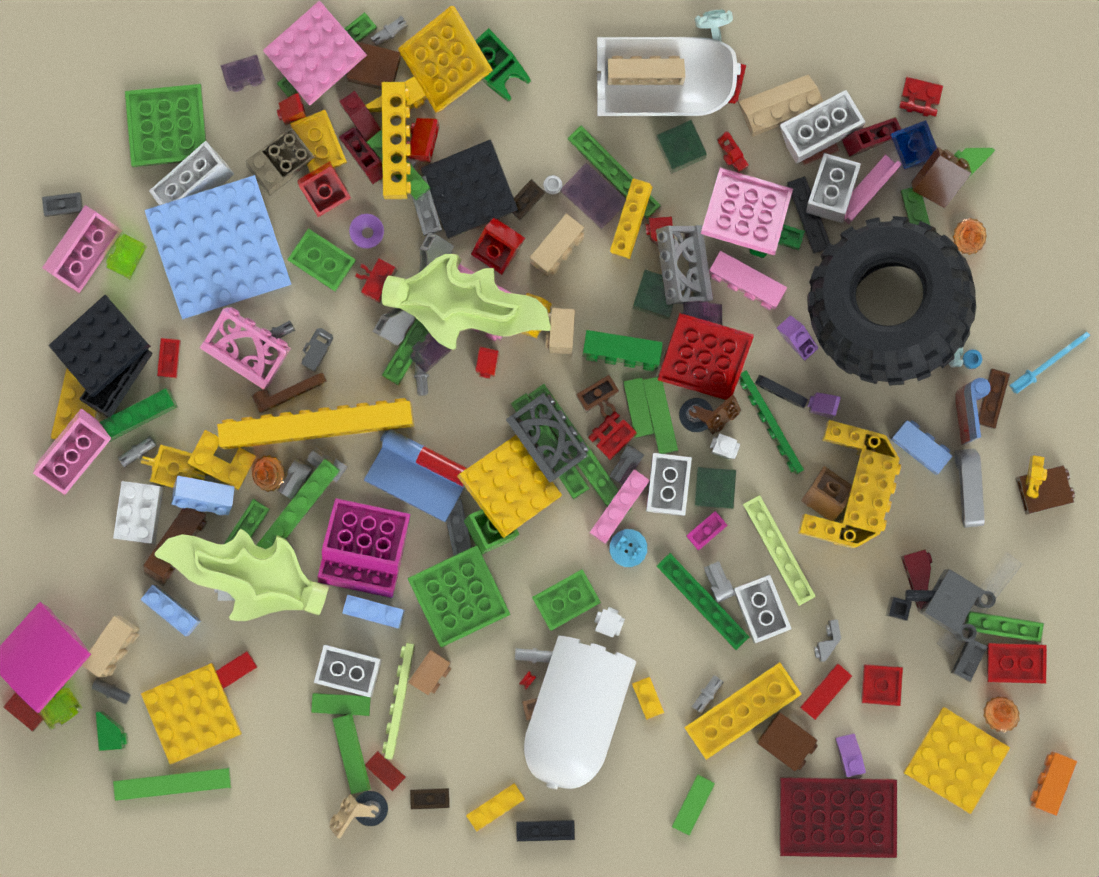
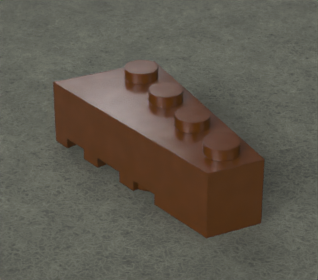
[143,508,207,586]

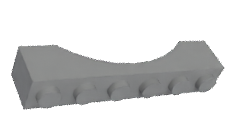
[372,233,454,346]

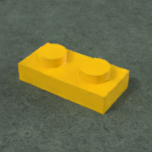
[632,676,664,720]

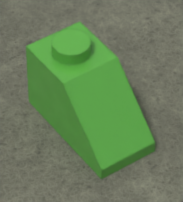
[954,148,995,178]

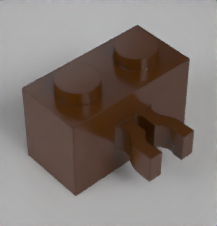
[576,375,619,418]

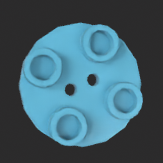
[609,529,647,567]

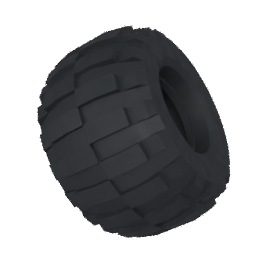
[807,216,977,386]

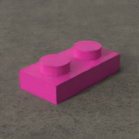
[686,511,728,551]

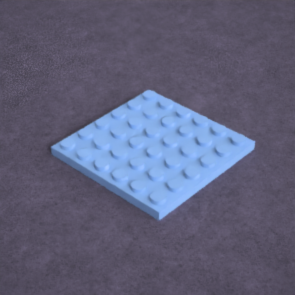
[144,175,292,319]

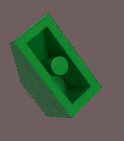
[96,711,128,751]

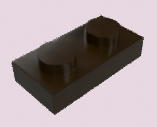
[512,179,546,220]
[410,788,450,810]

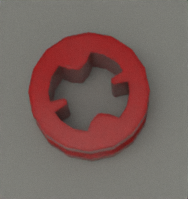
[519,671,536,690]

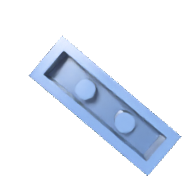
[890,420,952,475]
[171,476,235,515]
[140,585,201,636]
[342,595,405,629]

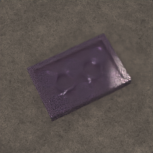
[560,163,626,230]

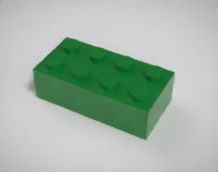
[582,330,663,371]

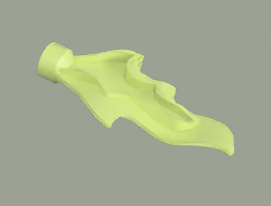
[382,254,551,350]
[155,529,329,621]

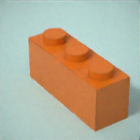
[1030,751,1077,816]

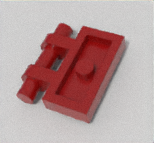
[899,77,943,117]
[587,411,637,460]

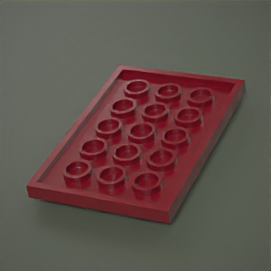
[780,777,897,858]

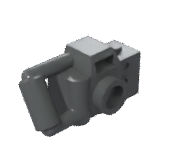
[301,328,334,372]

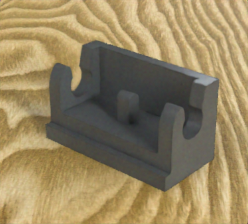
[951,640,987,682]

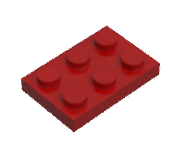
[987,643,1047,684]

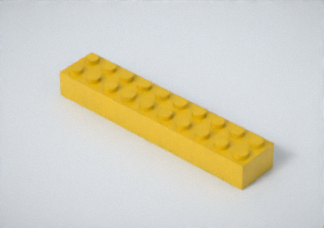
[217,398,415,450]

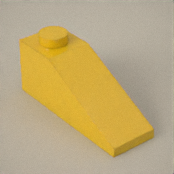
[365,76,427,113]

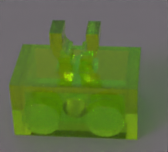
[106,234,147,280]

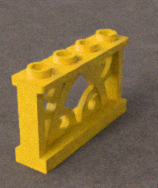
[610,178,653,259]

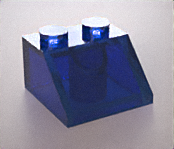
[890,120,937,170]

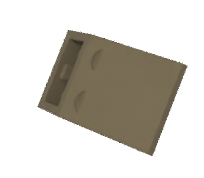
[246,128,315,196]

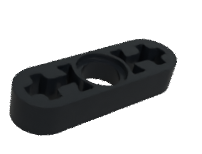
[754,375,808,409]

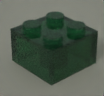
[656,120,707,174]
[633,269,674,320]
[694,467,736,510]

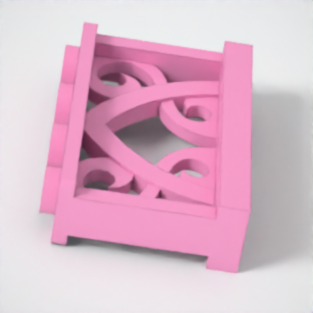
[200,307,291,390]

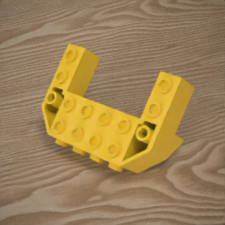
[798,420,901,548]

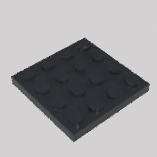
[421,139,519,239]
[48,295,151,398]

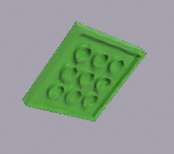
[125,84,206,167]
[407,545,511,648]

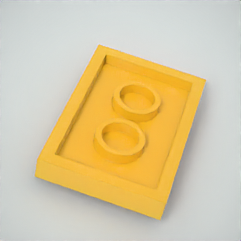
[290,110,347,172]

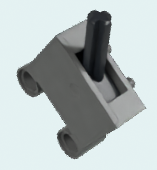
[905,569,996,641]

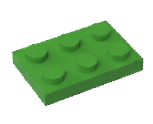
[287,228,356,292]
[532,569,601,631]

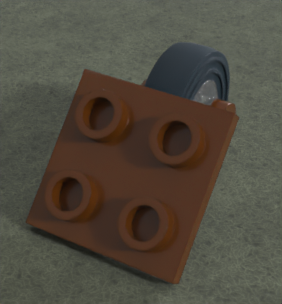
[679,395,741,435]

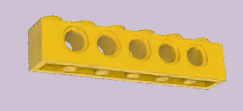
[382,82,411,199]

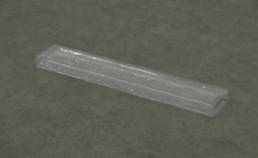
[936,552,1023,656]

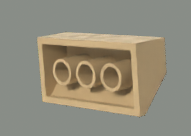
[607,56,685,85]
[738,74,823,137]

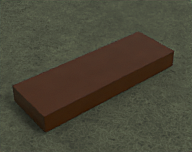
[978,369,1010,429]

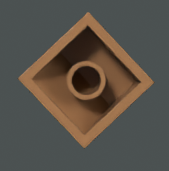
[801,466,852,521]
[408,650,452,695]

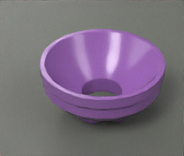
[349,214,384,249]

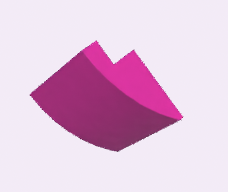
[317,498,410,598]
[0,602,91,713]

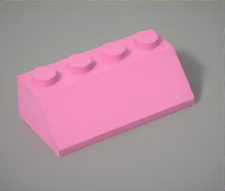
[42,205,122,293]
[33,409,111,495]

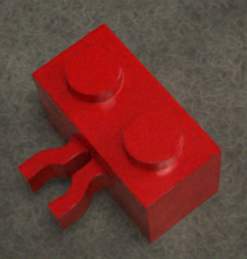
[355,258,397,304]

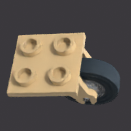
[329,791,388,839]

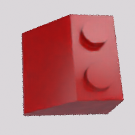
[407,118,440,164]
[471,218,525,275]

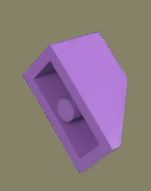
[807,392,841,419]
[835,734,866,777]

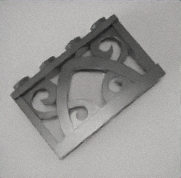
[506,393,589,482]

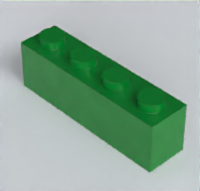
[99,388,178,442]

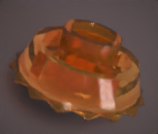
[952,218,987,255]
[252,455,285,492]
[983,696,1020,733]

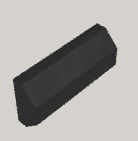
[79,350,153,418]

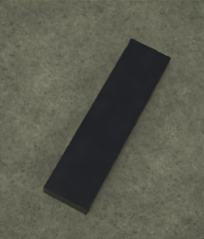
[787,176,830,254]

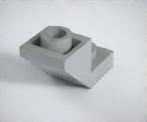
[814,619,841,662]

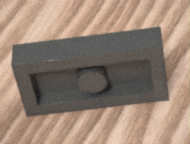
[42,192,83,217]

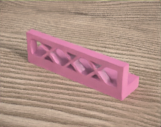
[844,155,902,224]

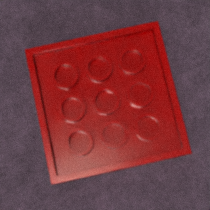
[658,313,754,400]

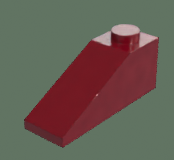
[339,91,381,152]
[842,117,903,157]
[339,127,383,185]
[901,549,933,612]

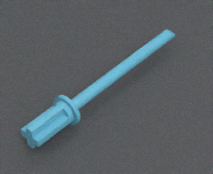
[1009,332,1091,394]

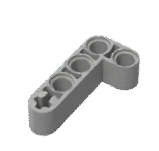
[955,449,985,528]

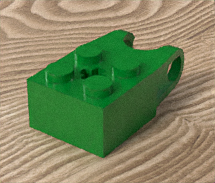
[475,28,531,102]

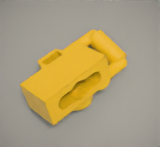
[1026,455,1047,498]

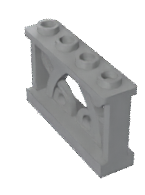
[656,225,713,305]

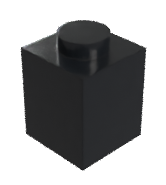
[885,597,912,621]

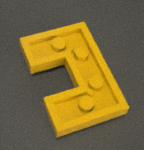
[187,430,256,490]

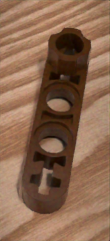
[251,373,327,413]

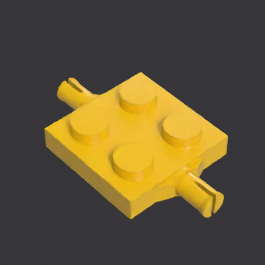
[141,444,206,488]

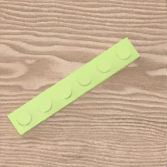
[743,495,816,606]
[382,643,415,759]

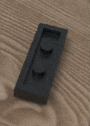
[516,820,575,842]

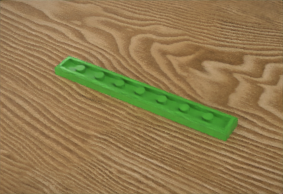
[528,384,632,512]

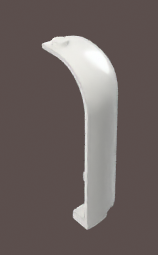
[597,37,741,116]
[524,635,636,790]

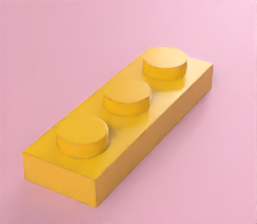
[466,783,525,832]

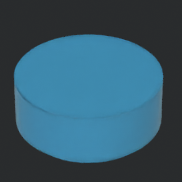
[962,350,982,369]

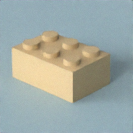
[530,213,585,277]
[545,308,575,355]
[82,616,140,678]

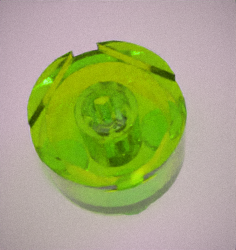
[39,687,83,730]

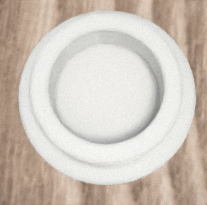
[543,175,562,195]

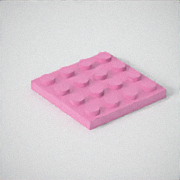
[263,0,367,105]
[701,168,793,255]

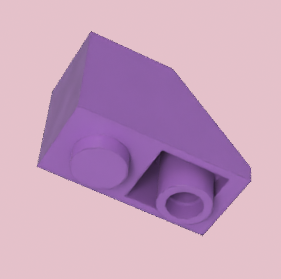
[777,315,818,361]

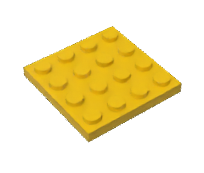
[398,6,493,113]
[457,435,562,538]
[141,663,242,765]
[903,707,1010,814]

